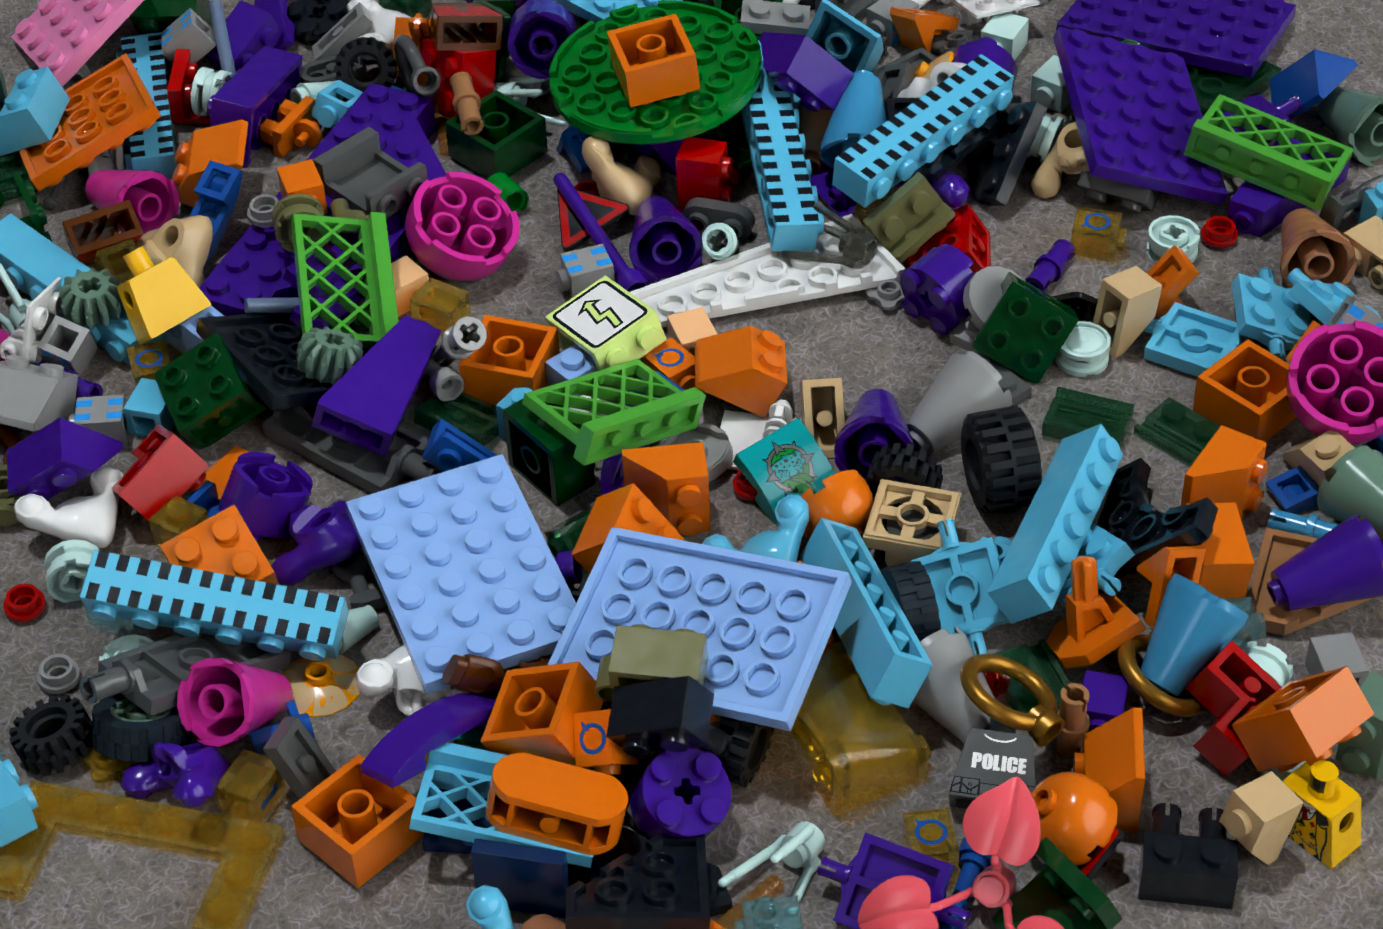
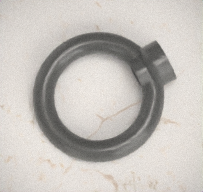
[394,34,440,107]

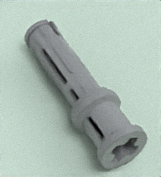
[432,316,487,367]

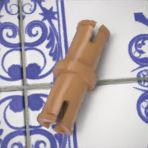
[450,72,484,135]
[1055,683,1090,760]

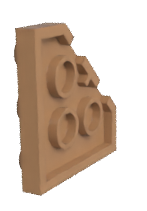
[1244,527,1383,636]

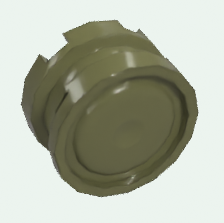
[271,193,324,252]

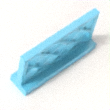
[409,742,593,868]

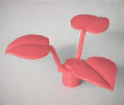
[857,776,1065,929]

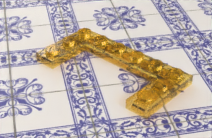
[0,780,284,929]

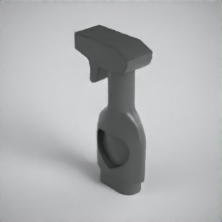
[1319,175,1383,230]
[331,546,388,611]

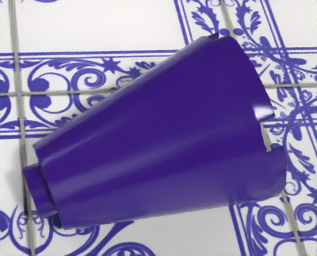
[629,196,703,283]
[834,389,915,482]
[1267,514,1383,611]

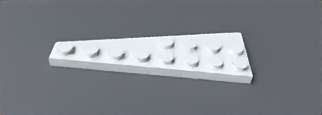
[630,214,906,327]

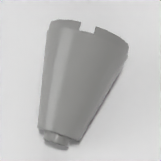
[906,349,1012,455]
[913,627,995,744]

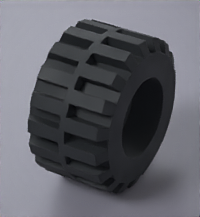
[961,405,1042,514]

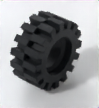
[334,37,398,92]
[866,443,943,507]
[9,695,94,776]
[716,716,774,787]

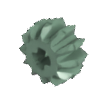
[58,266,124,331]
[297,326,364,385]

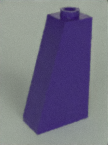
[1227,138,1351,237]
[311,315,442,457]

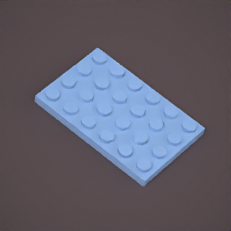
[346,454,576,695]
[548,527,852,731]

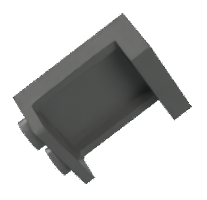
[313,127,428,219]

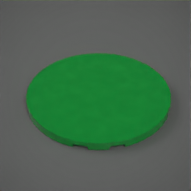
[549,0,763,144]

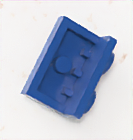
[422,418,497,472]

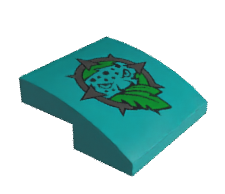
[733,418,835,526]

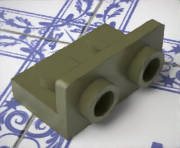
[863,172,956,263]

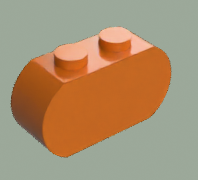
[485,752,628,855]

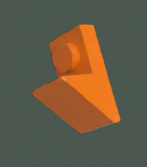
[889,7,959,52]
[1146,245,1200,318]
[1136,545,1206,629]

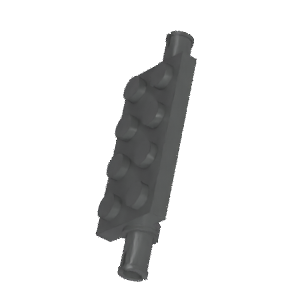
[262,406,443,494]
[80,633,291,716]

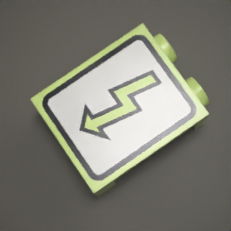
[545,275,667,371]

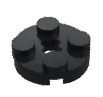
[287,0,350,44]

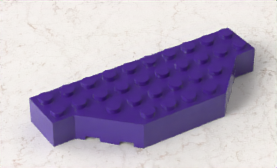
[199,83,446,316]

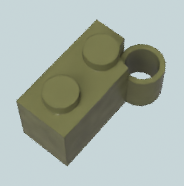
[594,624,708,704]

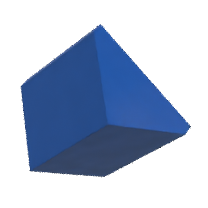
[1270,49,1358,121]

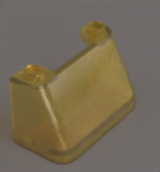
[790,643,931,819]

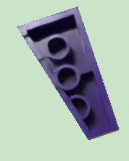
[207,46,303,168]

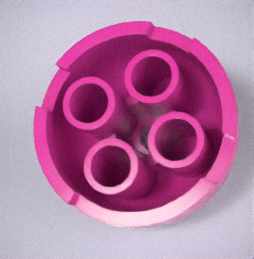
[405,172,520,282]
[1286,320,1383,444]

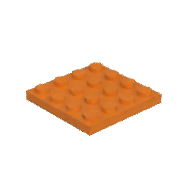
[18,53,162,191]

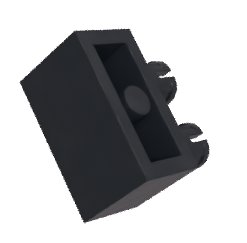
[606,676,728,757]
[1138,803,1238,909]

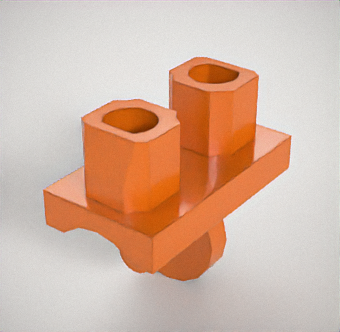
[260,96,323,158]

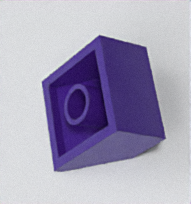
[760,32,854,112]
[7,418,123,501]

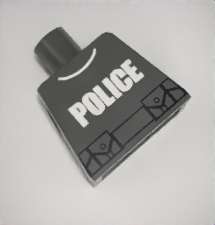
[949,718,1036,809]

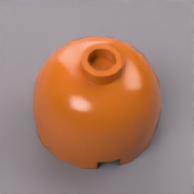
[801,469,874,539]
[1031,772,1118,866]

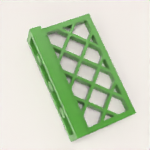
[1184,94,1354,211]
[291,212,398,348]
[522,359,706,466]

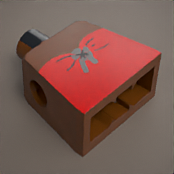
[430,3,503,51]
[62,200,144,266]

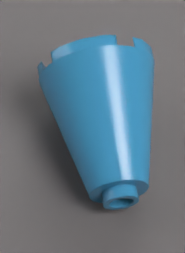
[820,70,887,169]
[1141,573,1249,696]

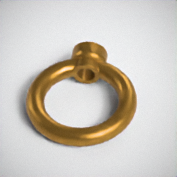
[1118,630,1206,717]
[960,653,1065,747]

